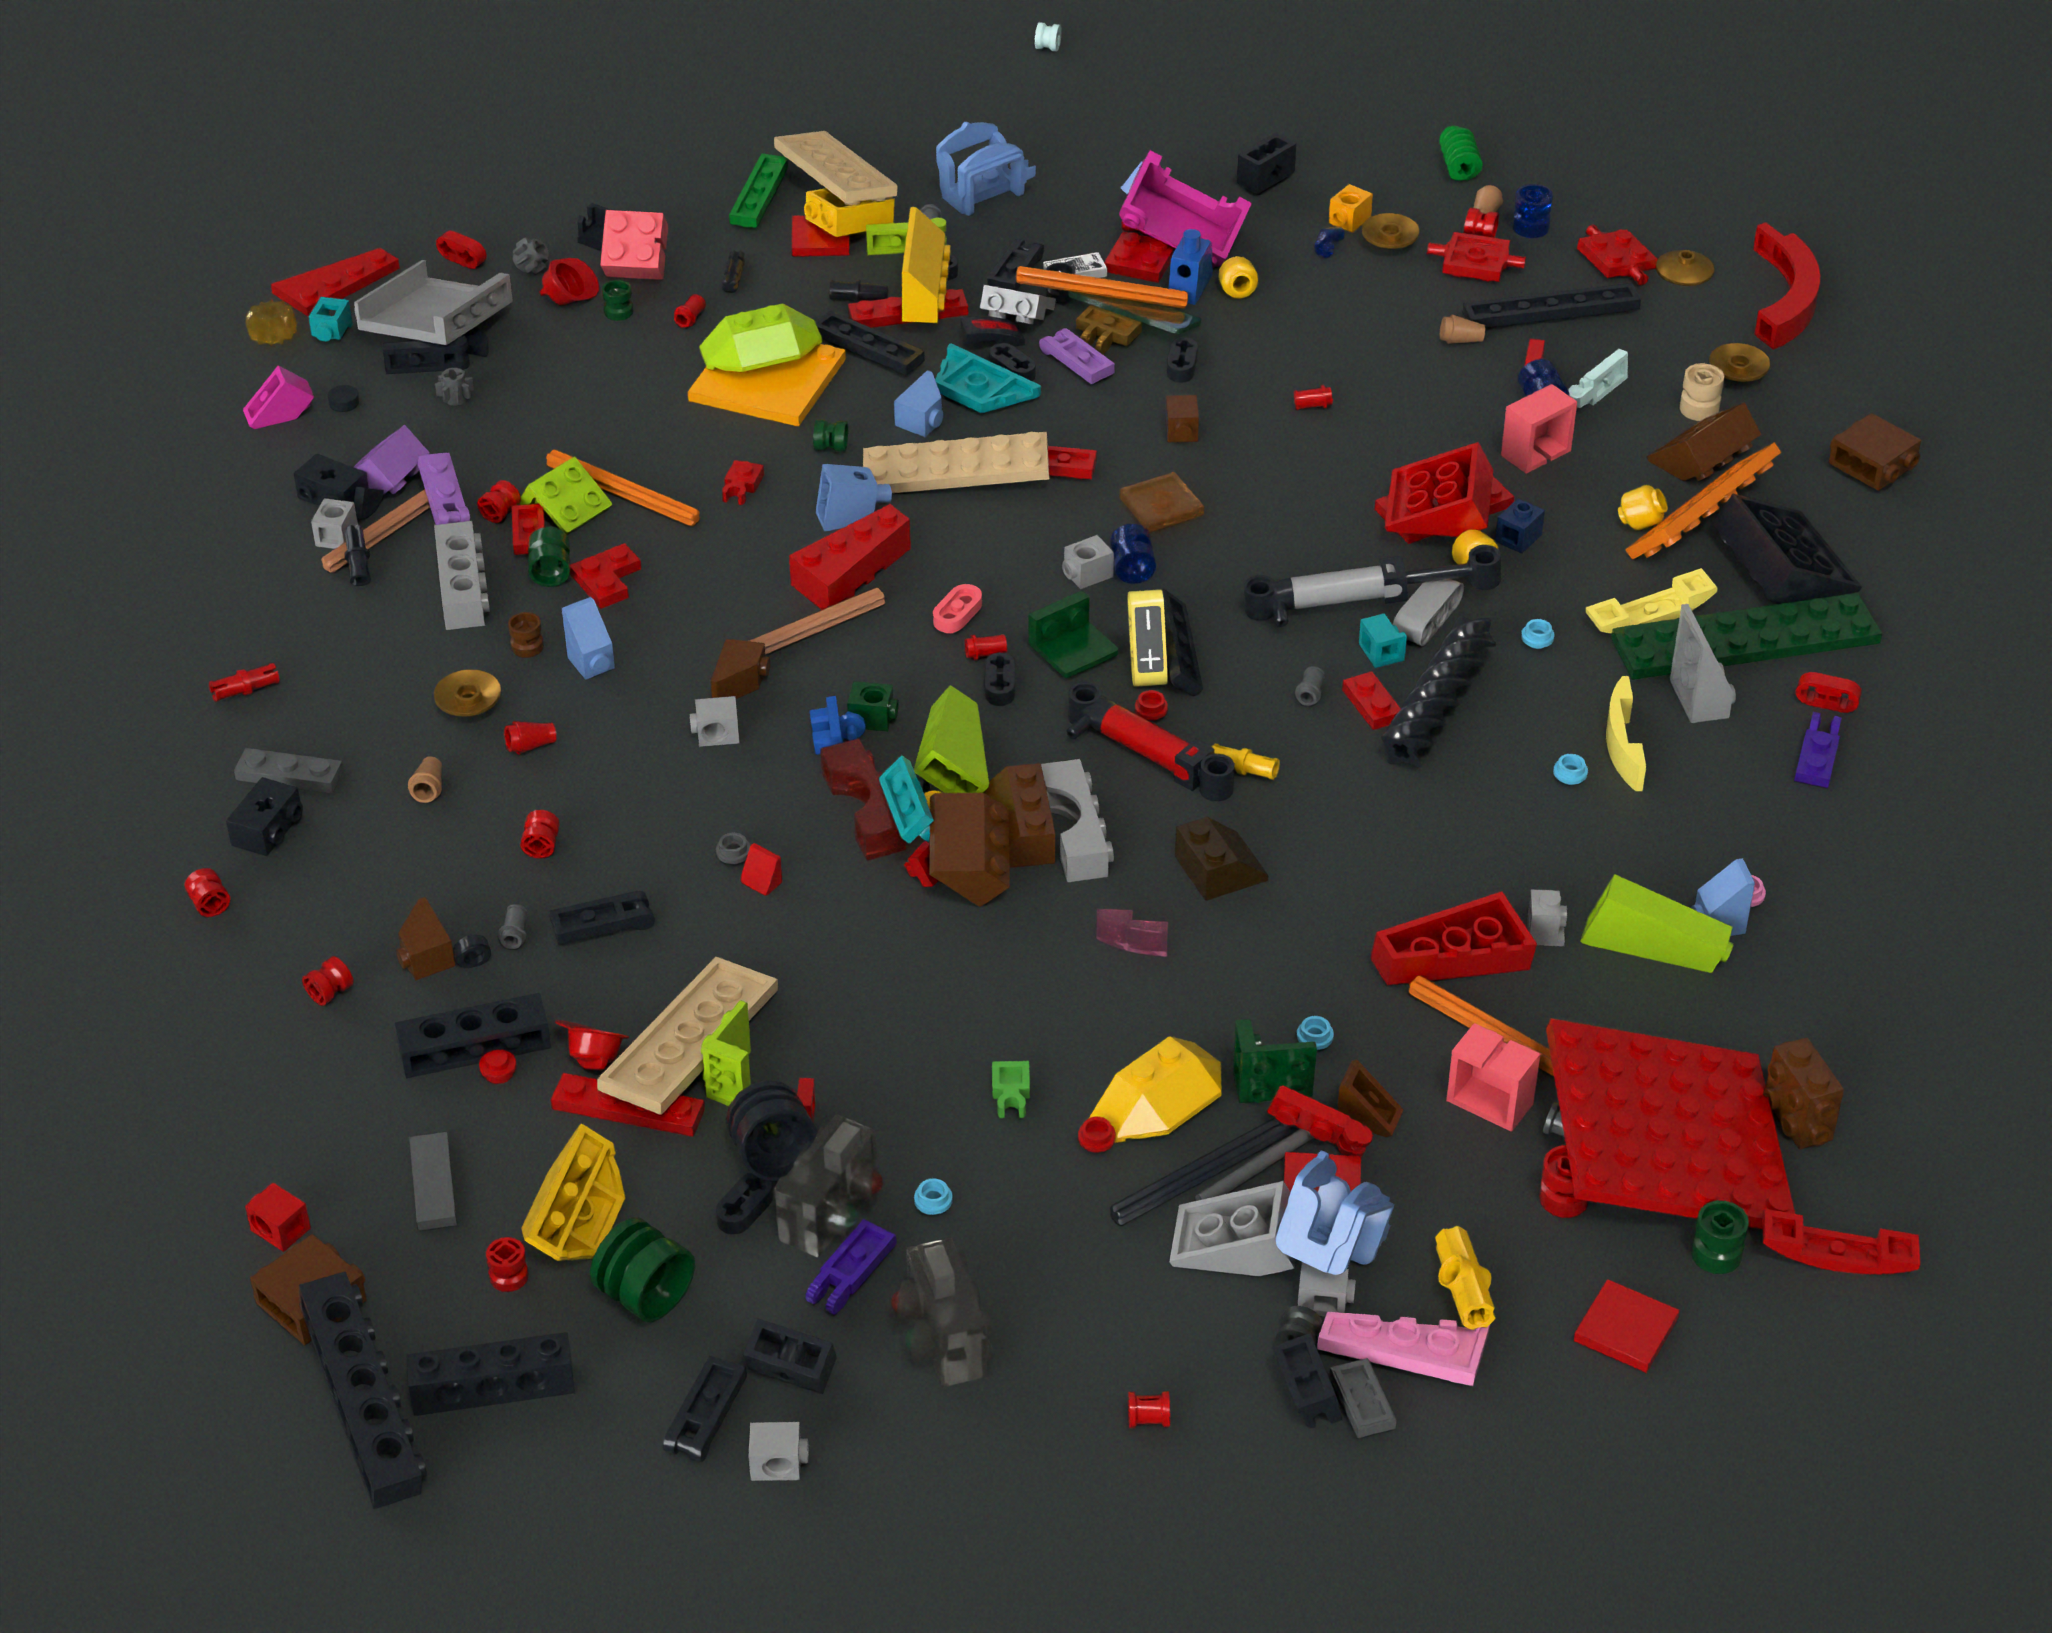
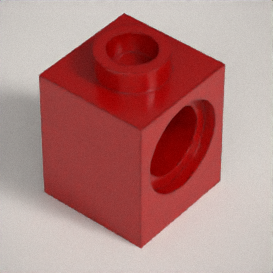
[245,1182,311,1252]

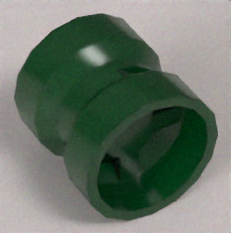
[602,280,633,321]
[813,419,849,452]

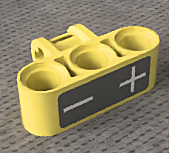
[1128,589,1168,687]

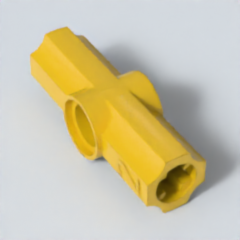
[1435,1226,1496,1330]

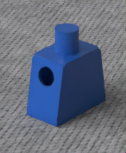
[1169,229,1213,305]

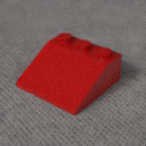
[1385,442,1493,537]

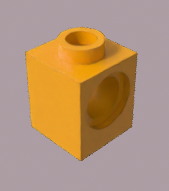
[1329,184,1373,233]

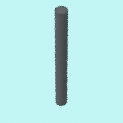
[1195,1129,1314,1201]

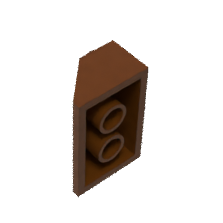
[1646,402,1762,481]
[983,763,1055,868]
[929,793,1010,907]

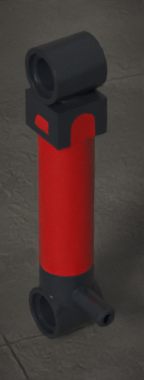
[1066,682,1235,802]

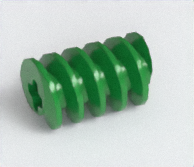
[1439,126,1483,181]

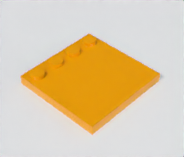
[688,344,846,427]

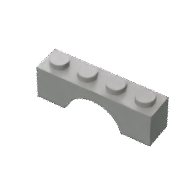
[1041,759,1114,882]

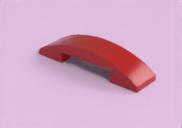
[1763,1209,1920,1274]

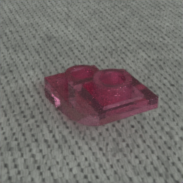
[1096,909,1168,957]

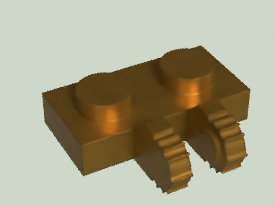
[1076,304,1142,354]

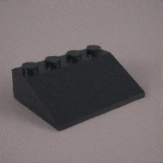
[1713,493,1862,604]

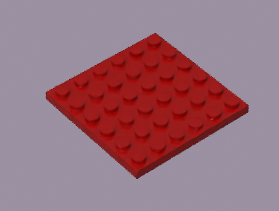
[1546,1018,1795,1229]

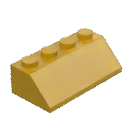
[902,207,951,323]

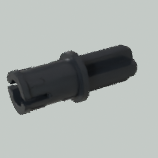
[830,280,889,303]
[344,525,371,586]

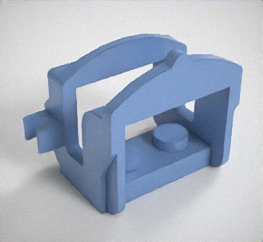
[936,121,1036,216]
[1275,1150,1395,1275]

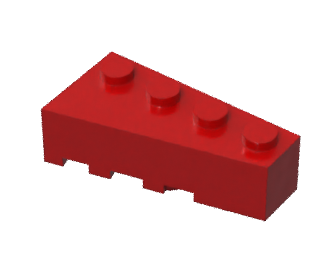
[789,504,911,610]
[1370,891,1537,985]

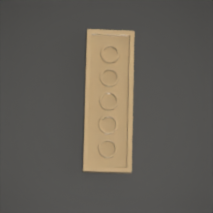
[774,131,897,205]
[863,432,1049,493]
[597,957,778,1115]

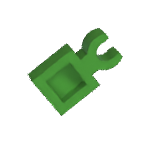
[992,1061,1030,1118]

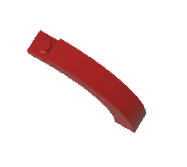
[1753,222,1820,350]

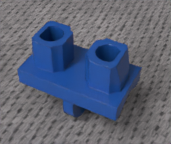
[809,696,866,762]

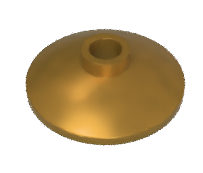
[1362,213,1419,249]
[1656,250,1714,286]
[1709,343,1770,382]
[434,670,501,716]

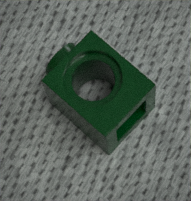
[847,681,899,732]

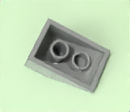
[1670,604,1736,723]
[1169,1181,1296,1276]

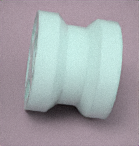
[1035,22,1061,51]

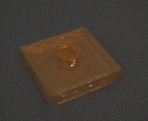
[1120,472,1204,532]

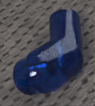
[1314,226,1345,258]

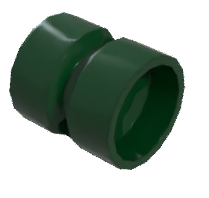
[528,527,570,587]
[1691,1201,1749,1274]

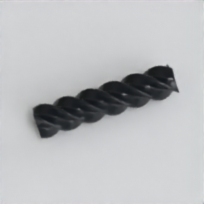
[1381,616,1496,767]

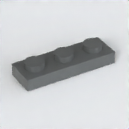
[234,748,344,793]

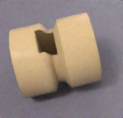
[1680,363,1724,421]

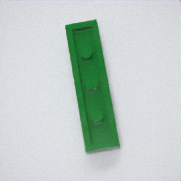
[729,153,789,228]

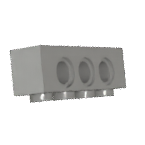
[434,521,490,630]

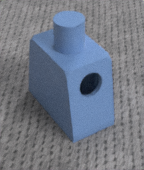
[815,464,892,531]

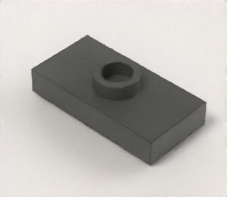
[1330,1358,1397,1438]

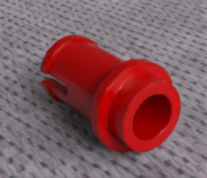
[674,294,706,328]
[1294,384,1333,410]
[965,634,1007,661]

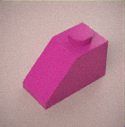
[243,366,314,429]

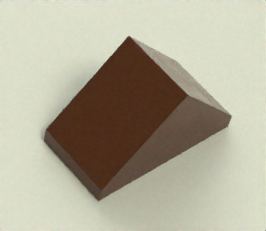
[1337,1059,1404,1137]

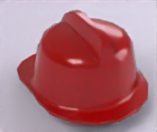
[539,258,599,305]
[555,1020,629,1070]

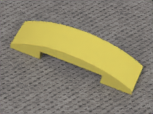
[1586,568,1717,633]
[1606,676,1646,791]

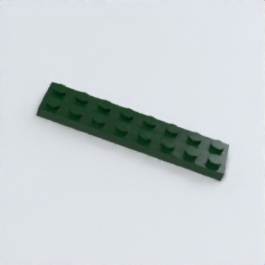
[1611,593,1882,680]

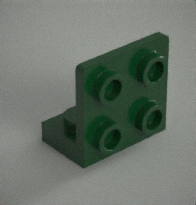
[1028,590,1118,678]
[1232,1019,1317,1103]

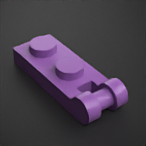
[1039,328,1115,384]
[417,453,470,525]

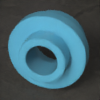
[1521,619,1554,649]
[1553,754,1588,785]
[1297,1016,1334,1050]
[914,1178,952,1215]

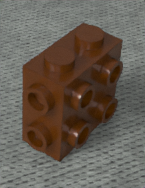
[1829,413,1921,491]
[1763,1037,1844,1150]
[250,1234,367,1346]

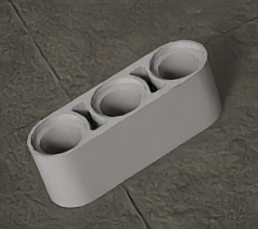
[1393,579,1464,646]

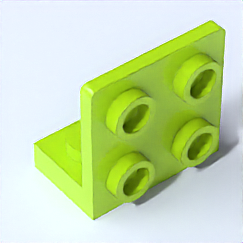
[520,456,612,535]
[701,1000,751,1106]

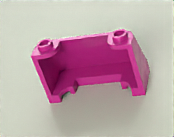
[1119,150,1252,268]

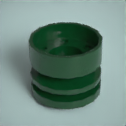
[590,1217,695,1322]

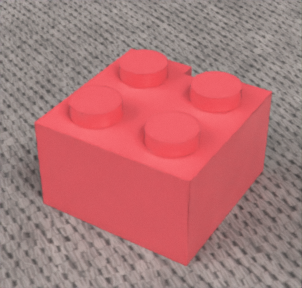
[600,210,668,280]
[1501,384,1577,474]
[1446,1023,1540,1132]

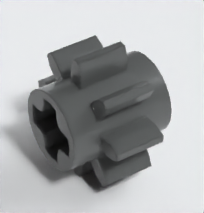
[513,237,549,274]
[435,368,474,406]

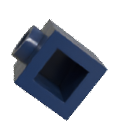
[1495,498,1545,554]

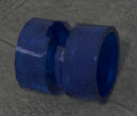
[1512,184,1553,238]
[1518,359,1569,396]
[1110,524,1156,584]

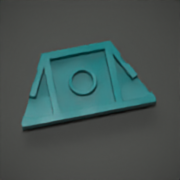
[935,343,1041,413]

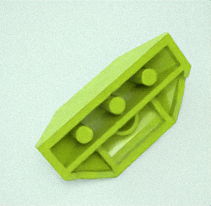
[699,303,822,372]

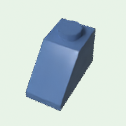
[894,370,943,437]
[562,597,615,680]
[1691,859,1755,936]

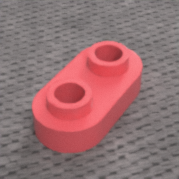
[933,584,982,634]

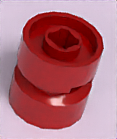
[1539,1145,1589,1218]

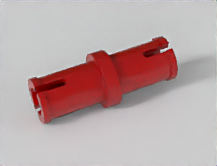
[209,663,280,702]

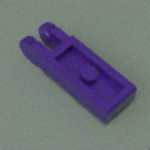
[1794,711,1842,788]
[805,1219,897,1315]

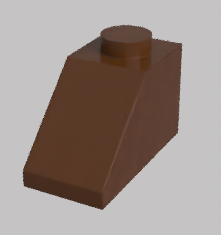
[710,639,770,699]
[396,897,455,981]

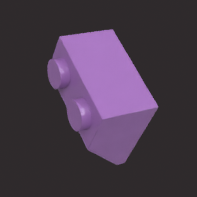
[354,425,429,495]

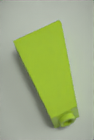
[914,685,989,793]
[1580,874,1733,973]

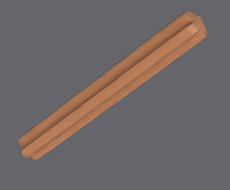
[321,489,430,573]
[749,588,885,655]

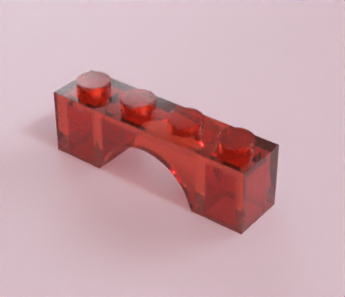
[820,738,906,861]

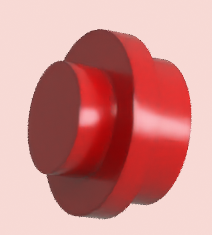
[1135,690,1168,721]
[479,1050,517,1084]
[1078,1116,1116,1153]

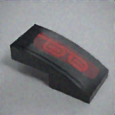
[960,316,1025,347]

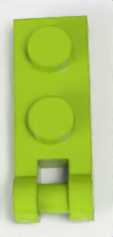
[866,218,947,255]

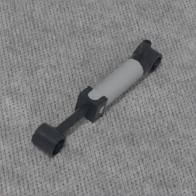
[1244,545,1501,627]

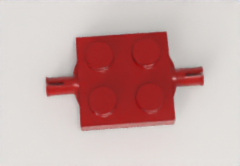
[1577,224,1658,286]
[1427,232,1526,282]

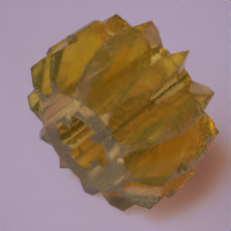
[245,299,297,346]

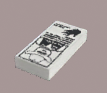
[1043,252,1107,278]

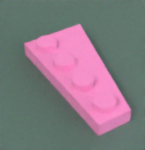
[1317,1312,1490,1386]

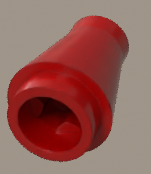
[504,721,556,754]

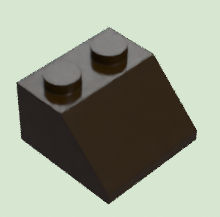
[1175,817,1269,901]

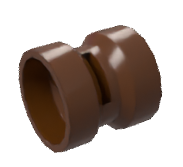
[508,612,544,658]

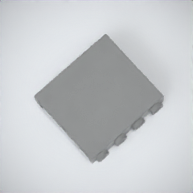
[354,260,513,345]

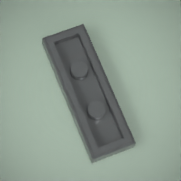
[409,1132,457,1231]

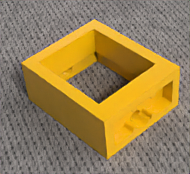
[804,188,895,237]

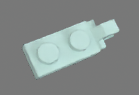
[1565,349,1628,408]

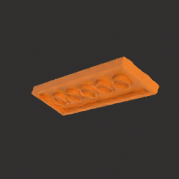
[1625,442,1781,560]

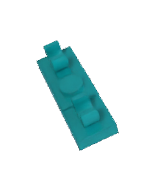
[878,755,934,844]

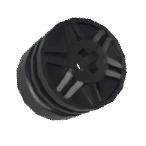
[726,1080,819,1181]

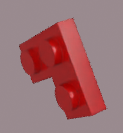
[570,543,641,609]

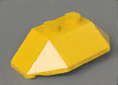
[1089,1036,1222,1143]
[521,1123,625,1261]

